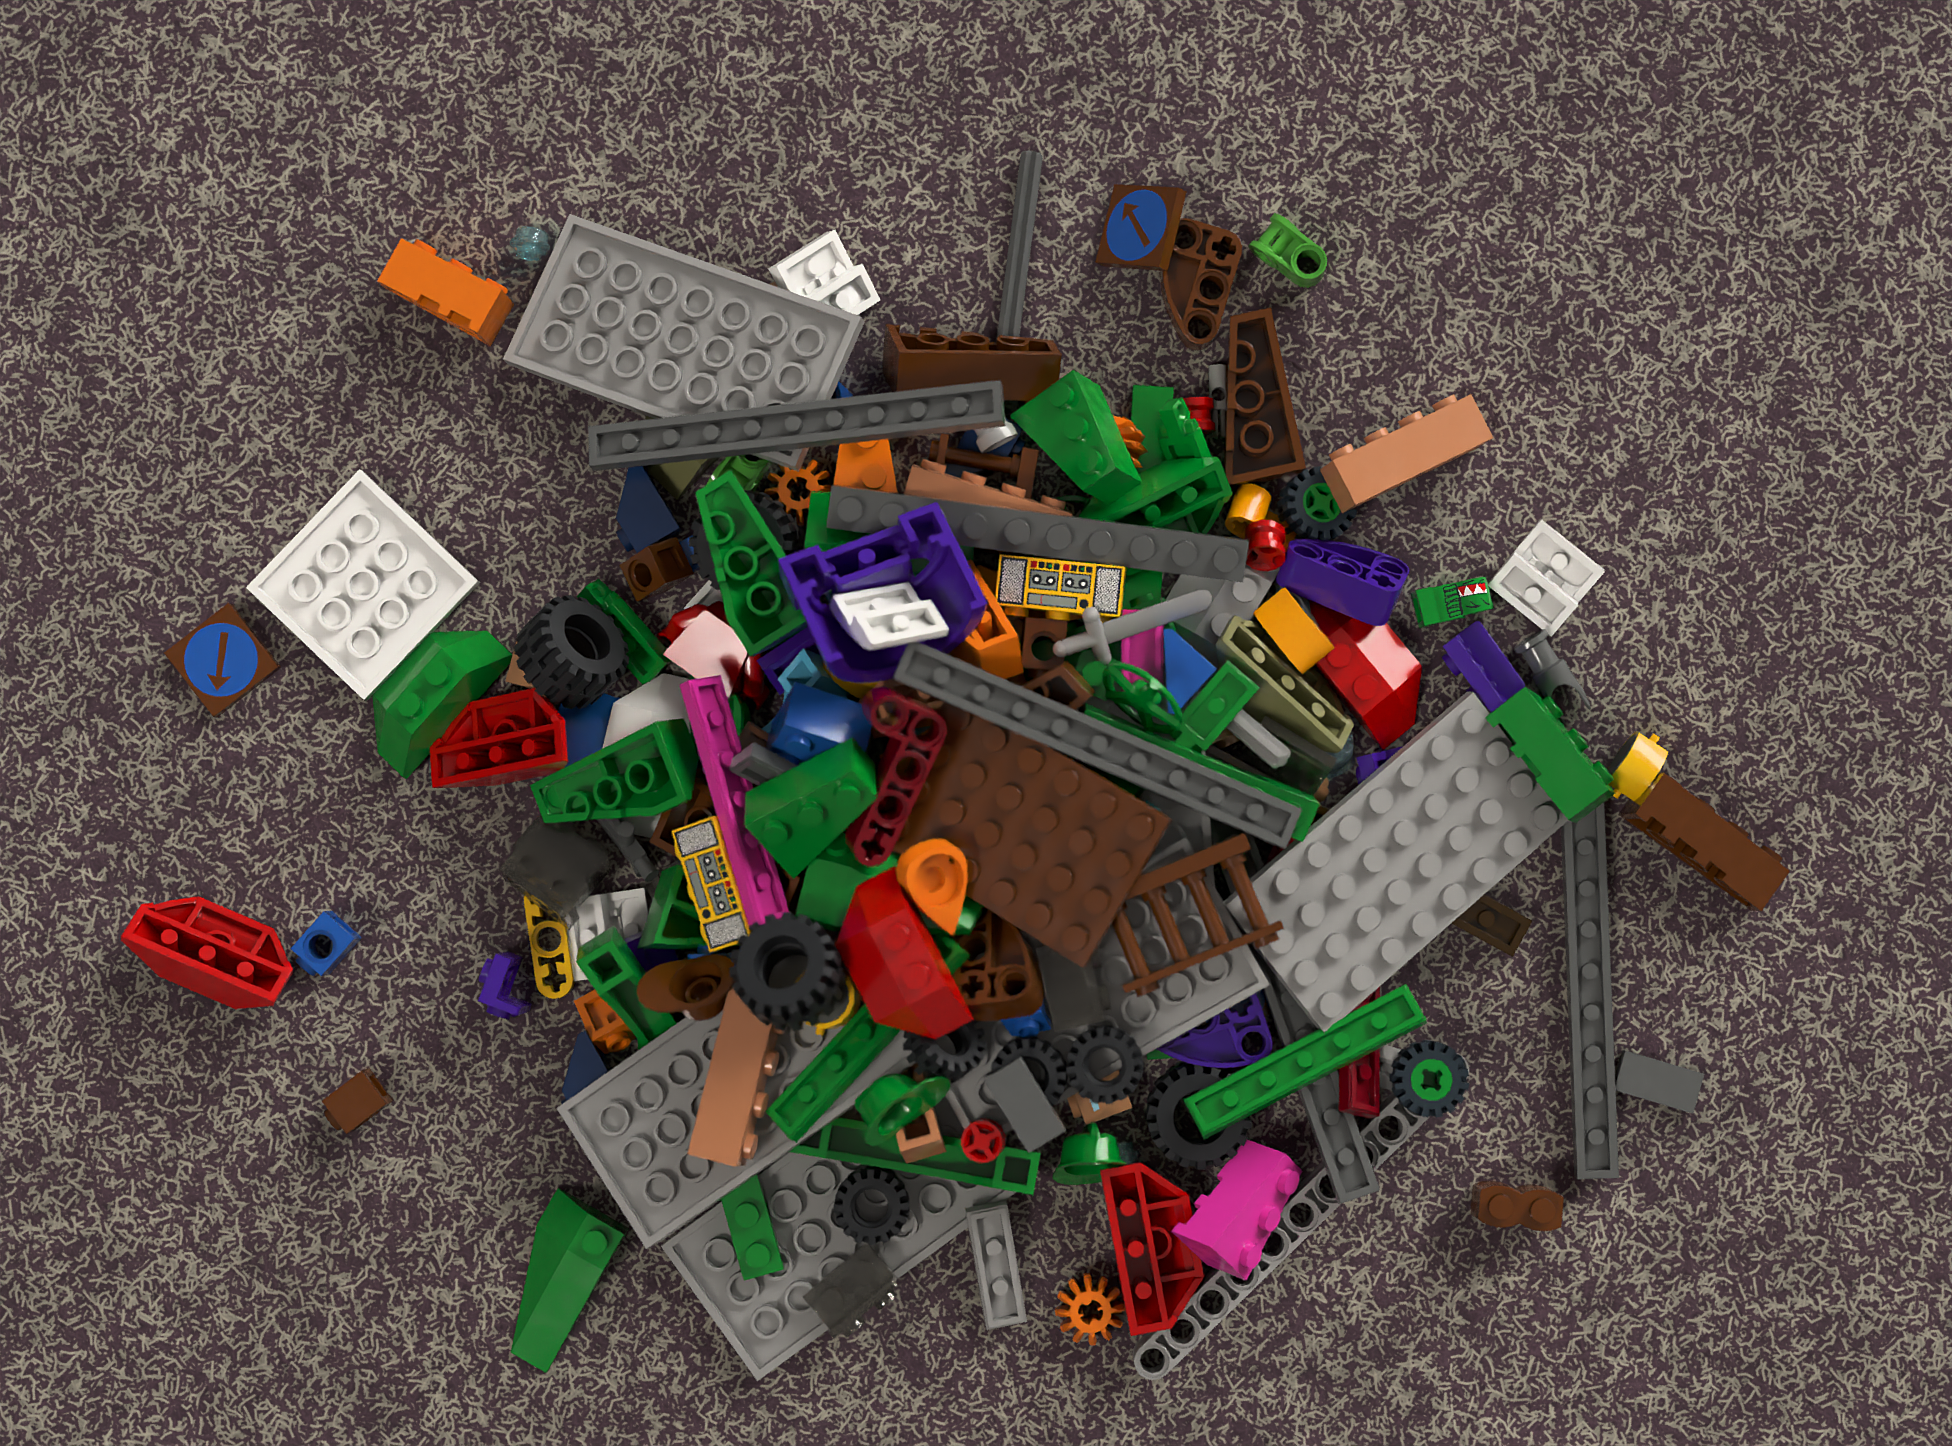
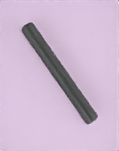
[996,151,1043,340]

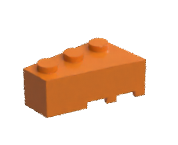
[377,238,514,346]
[833,439,898,493]
[947,559,1024,679]

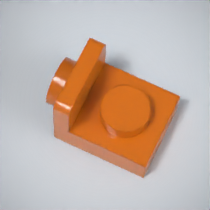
[574,990,636,1054]

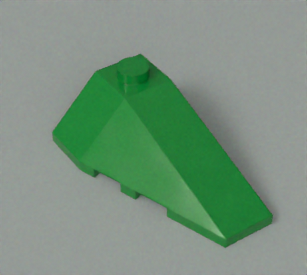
[695,470,808,657]
[530,718,699,823]
[795,833,985,935]
[511,1187,630,1373]

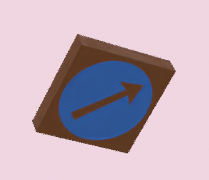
[1095,184,1187,271]
[164,603,281,718]

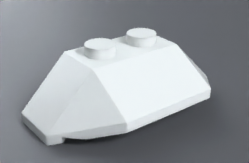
[602,673,691,838]

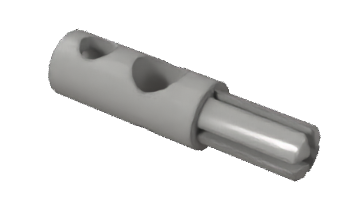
[1209,364,1227,439]

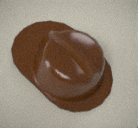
[636,954,735,1021]

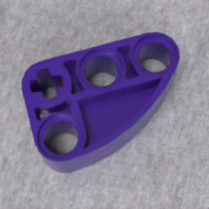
[1276,539,1409,626]
[1156,993,1273,1068]

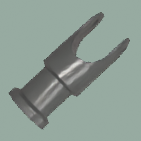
[1513,629,1591,724]

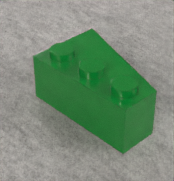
[637,864,740,950]

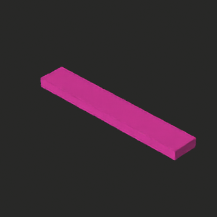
[679,675,789,926]

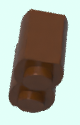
[1470,1181,1564,1231]

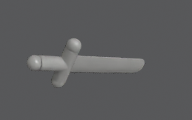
[1053,589,1212,665]

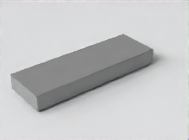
[965,1200,1027,1330]

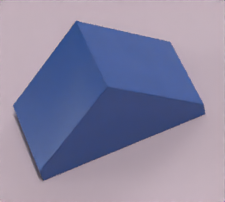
[1164,629,1217,715]

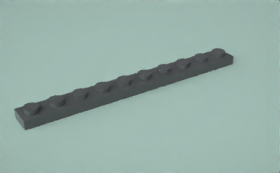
[588,380,1005,471]
[826,485,1249,582]
[892,641,1302,849]
[1561,803,1619,1179]
[1210,817,1380,1204]

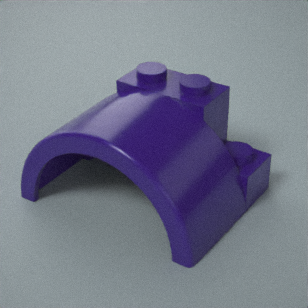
[778,502,987,683]

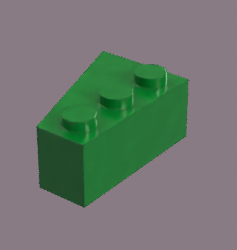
[1010,370,1142,505]
[1485,687,1615,823]
[745,737,877,879]

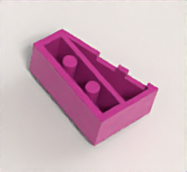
[1171,1140,1302,1281]

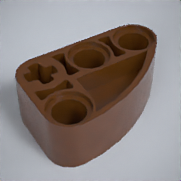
[1160,218,1242,351]
[954,907,1044,1022]

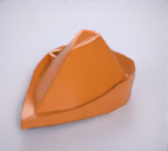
[896,839,968,936]

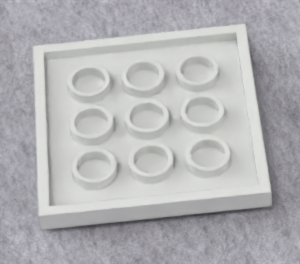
[246,469,480,701]

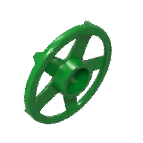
[1102,662,1183,734]

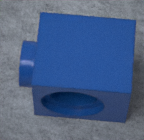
[290,911,362,976]

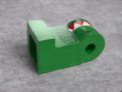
[1410,577,1494,629]

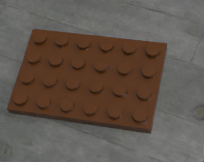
[874,702,1173,968]

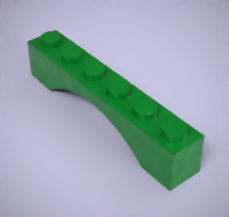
[1079,703,1320,842]
[576,926,680,1047]
[789,1117,1040,1195]

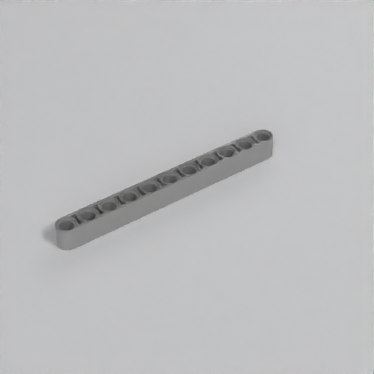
[1132,1053,1469,1380]

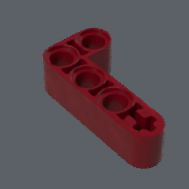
[845,686,947,866]

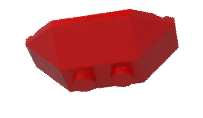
[1309,600,1422,750]
[430,688,568,788]
[835,866,974,1039]
[121,897,293,1009]
[1100,1162,1204,1336]

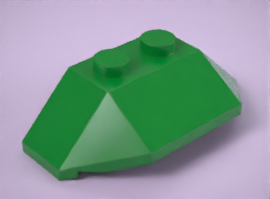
[1079,457,1233,576]
[372,631,513,780]

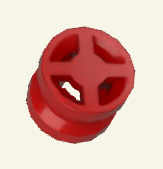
[1183,397,1216,435]
[1245,520,1286,571]
[961,1118,1006,1163]

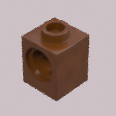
[619,537,694,602]
[1020,617,1068,678]
[322,1068,394,1134]

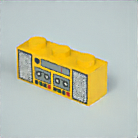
[995,555,1126,623]
[672,815,752,952]

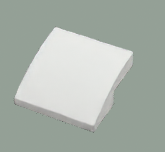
[768,230,880,315]
[1488,519,1605,637]
[830,582,949,650]
[563,887,652,981]

